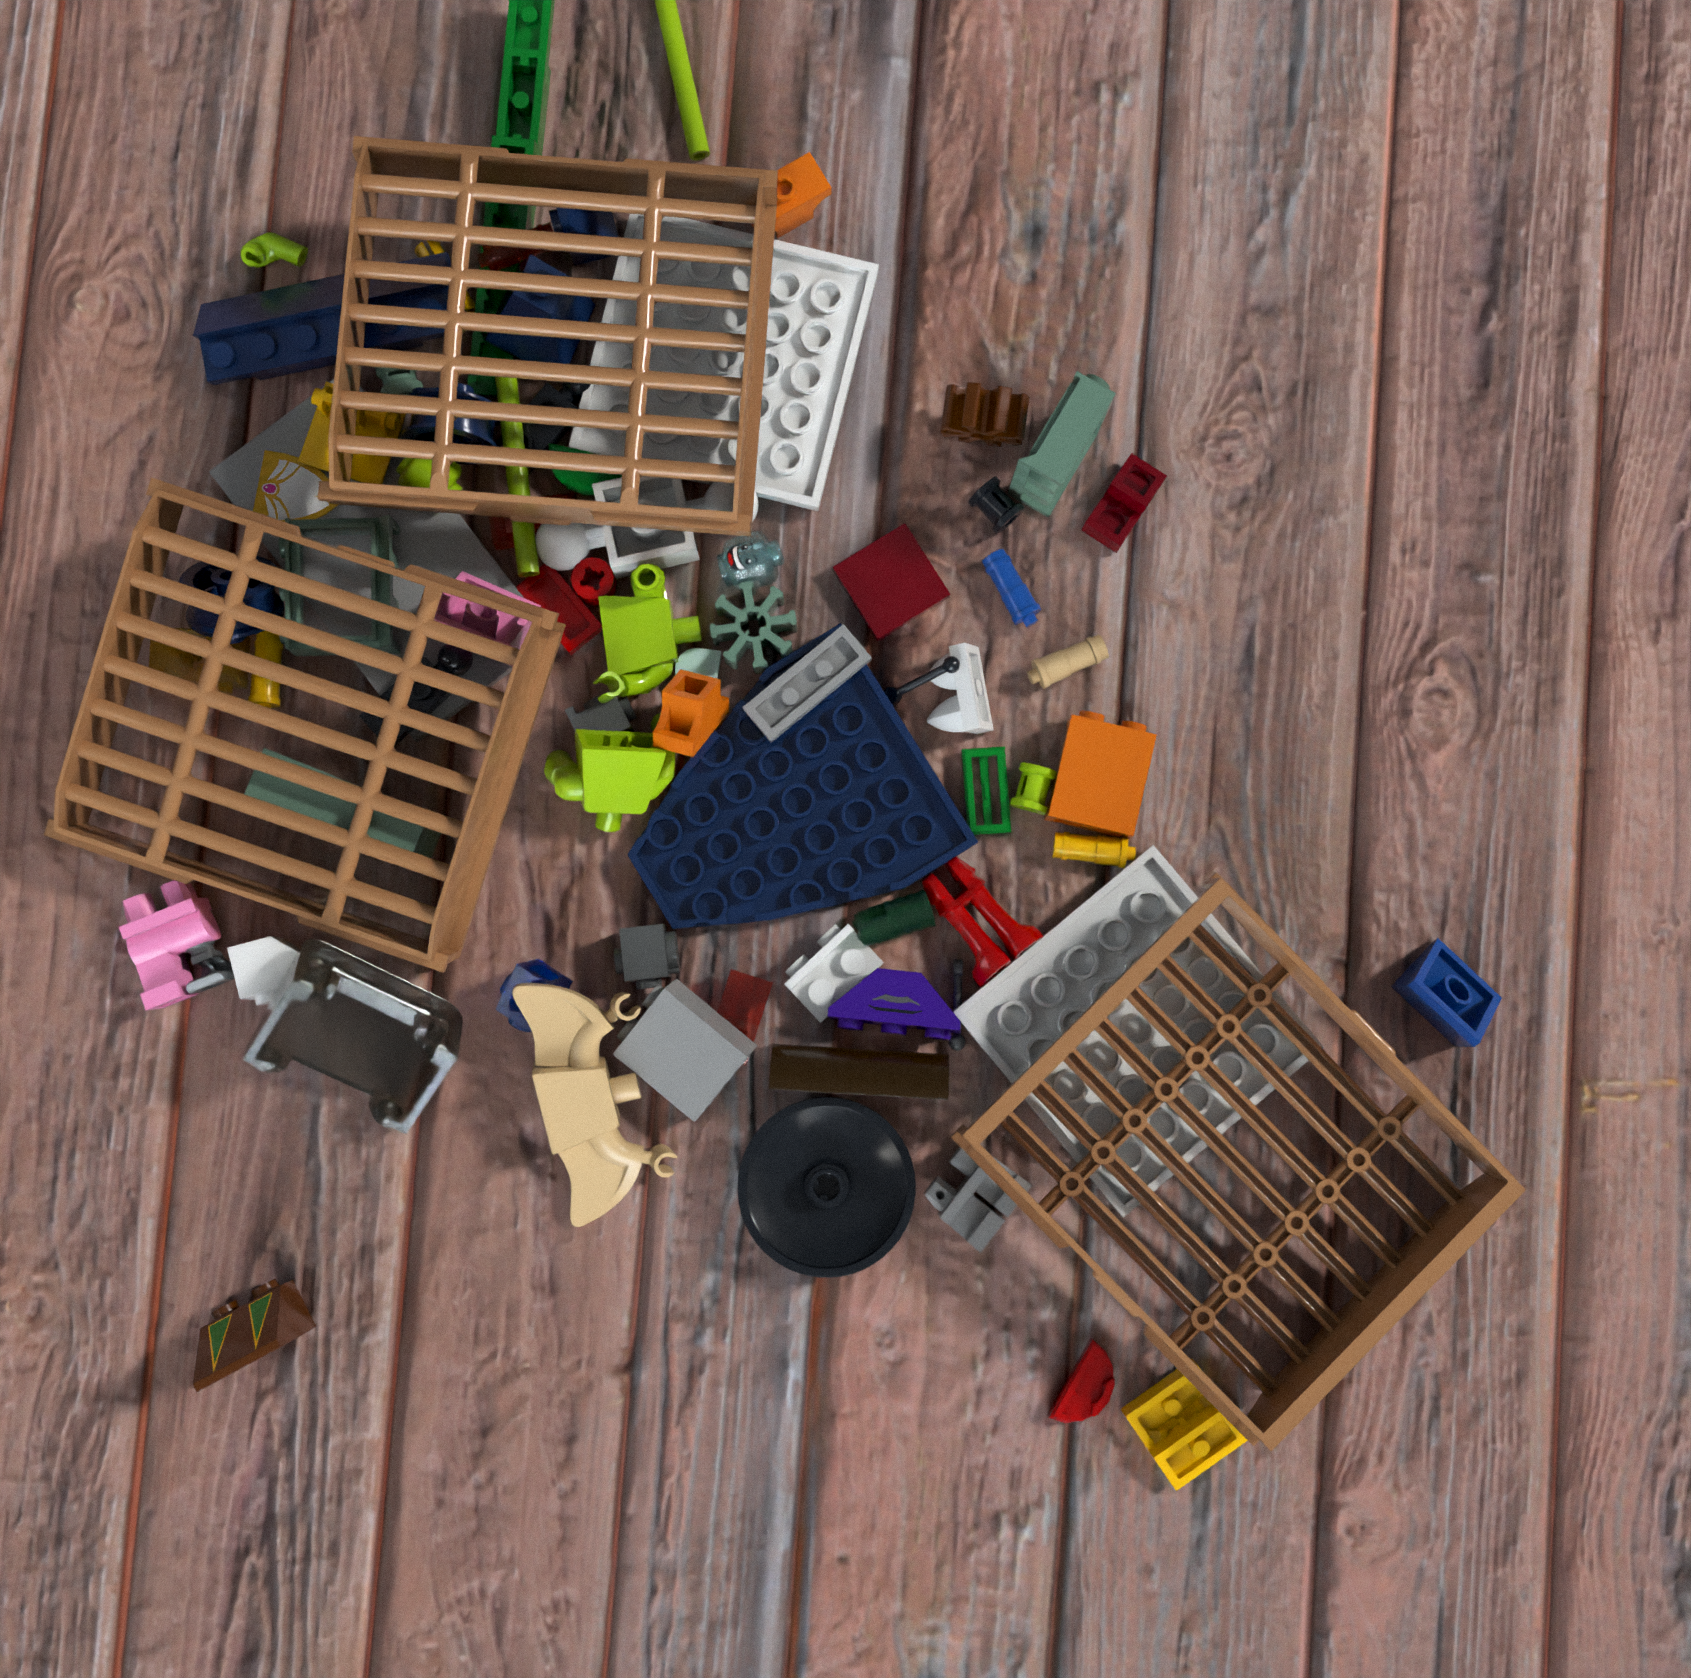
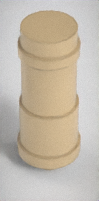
[1027,634,1109,689]

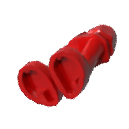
[922,857,1044,988]

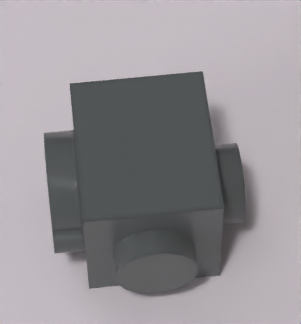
[614,924,680,990]

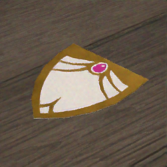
[253,450,339,522]

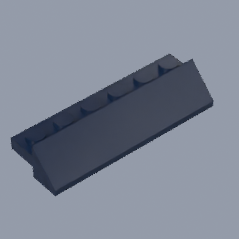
[193,252,451,385]

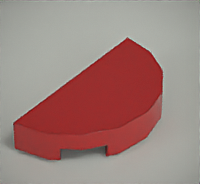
[1048,1338,1115,1423]

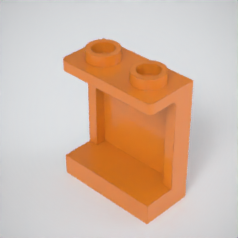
[1044,710,1157,839]

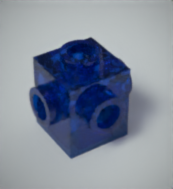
[495,959,573,1032]

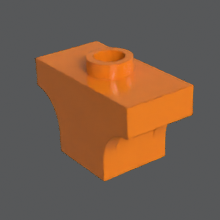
[746,152,832,239]
[653,669,729,757]

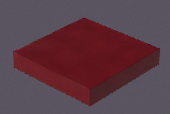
[832,523,951,642]

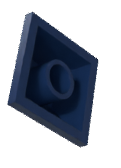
[484,255,596,364]

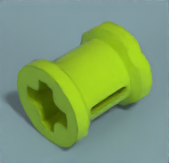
[1009,762,1057,815]

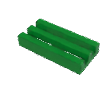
[961,746,1011,836]

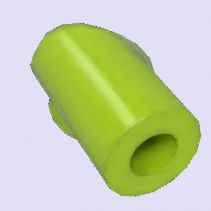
[240,232,308,268]

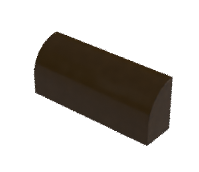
[769,1044,949,1100]

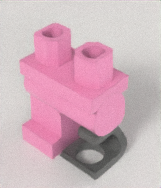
[119,880,235,1011]

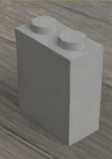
[613,979,758,1122]

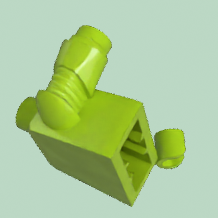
[593,564,702,703]
[544,713,676,832]

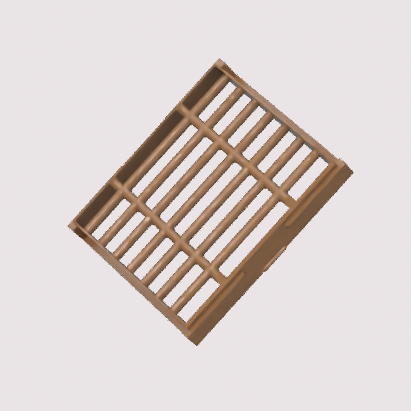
[318,136,778,537]
[44,477,566,973]
[950,872,1526,1451]

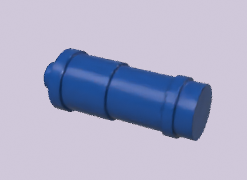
[982,549,1042,628]

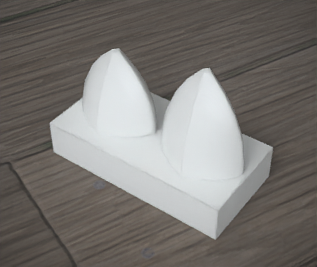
[926,643,994,734]

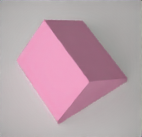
[434,571,541,667]

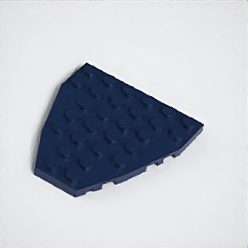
[627,623,978,930]

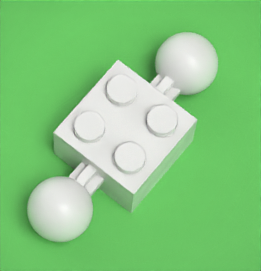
[535,476,759,579]

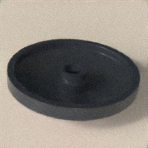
[737,1097,916,1278]

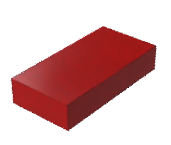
[516,563,602,656]

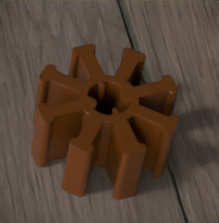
[940,382,1030,447]

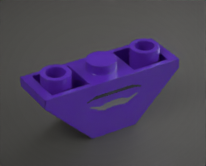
[827,968,961,1040]

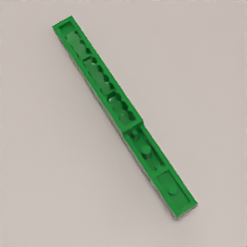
[467,0,555,397]

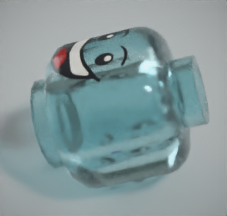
[717,530,784,592]

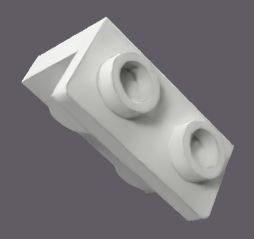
[784,924,884,1023]

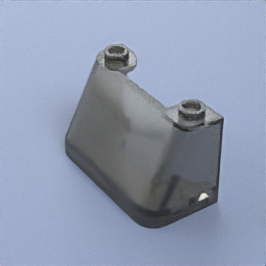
[243,939,463,1134]

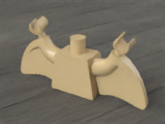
[512,983,677,1227]

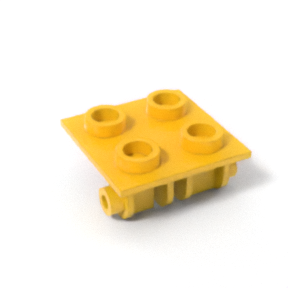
[298,381,406,484]

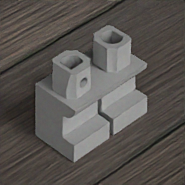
[924,1147,1032,1253]

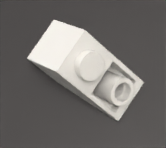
[227,936,337,1006]

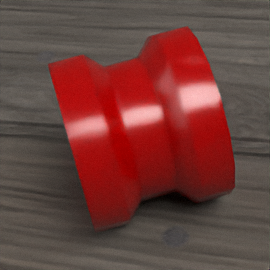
[571,557,618,607]

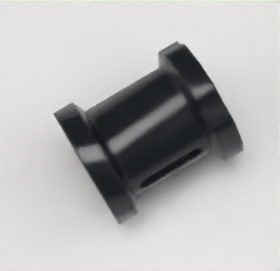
[968,476,1025,534]

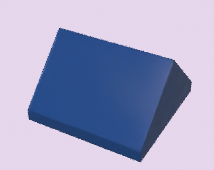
[1391,938,1502,1047]

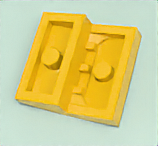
[1120,1359,1248,1491]

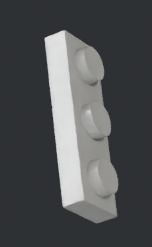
[743,624,872,743]

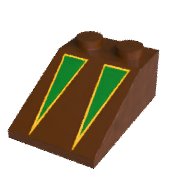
[193,1278,317,1392]

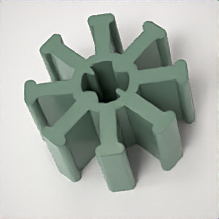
[709,581,798,675]

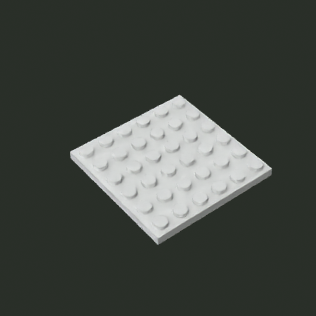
[568,214,879,511]
[953,845,1324,1217]

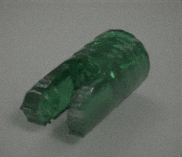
[852,889,936,946]

